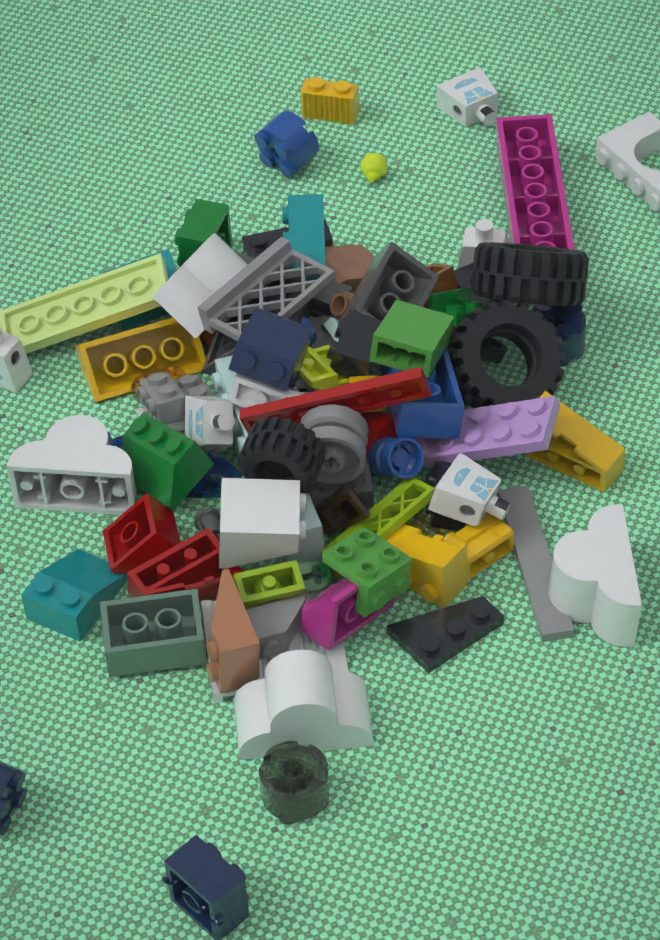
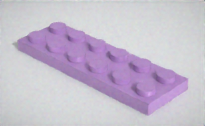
[414,396,560,468]

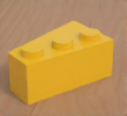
[525,391,625,493]
[386,524,467,608]

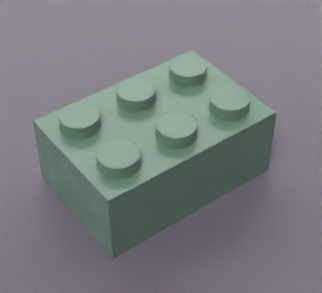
[100,589,207,677]

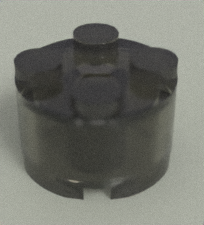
[259,741,330,825]

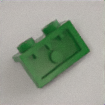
[428,287,483,326]

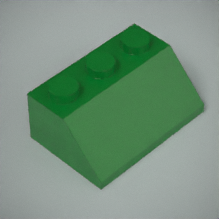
[122,412,214,511]

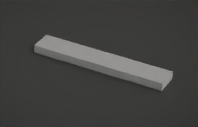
[497,485,574,642]

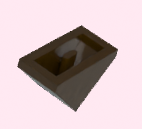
[315,482,371,537]

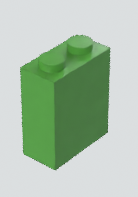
[369,300,454,378]

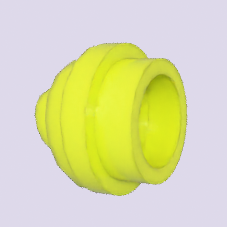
[360,153,388,183]

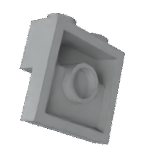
[136,372,215,425]

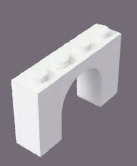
[595,112,660,214]

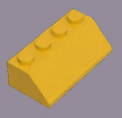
[75,318,206,402]

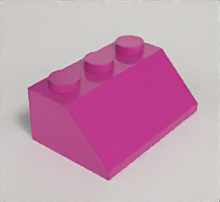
[300,578,395,651]

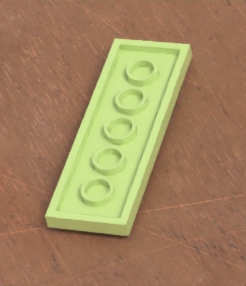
[0,253,168,354]

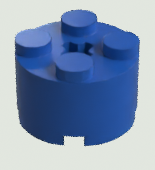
[254,110,319,178]

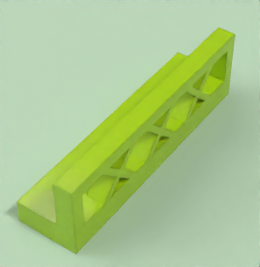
[320,477,435,579]

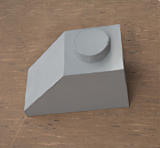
[246,594,306,659]

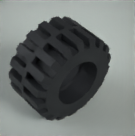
[237,417,326,496]

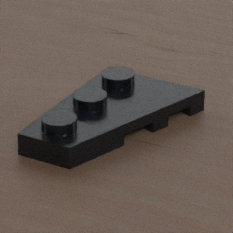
[387,596,504,673]

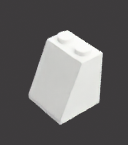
[219,478,306,569]

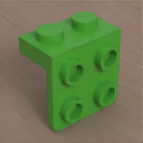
[322,528,413,617]

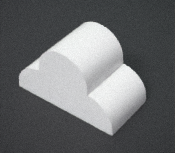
[152,232,248,339]
[6,415,137,515]
[548,504,642,647]
[234,650,374,760]

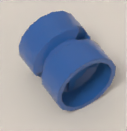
[368,437,424,478]

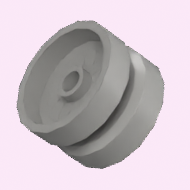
[300,404,369,484]

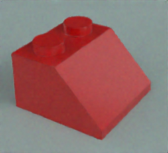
[103,493,181,574]

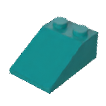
[21,549,127,642]

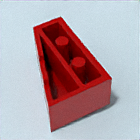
[127,527,243,603]

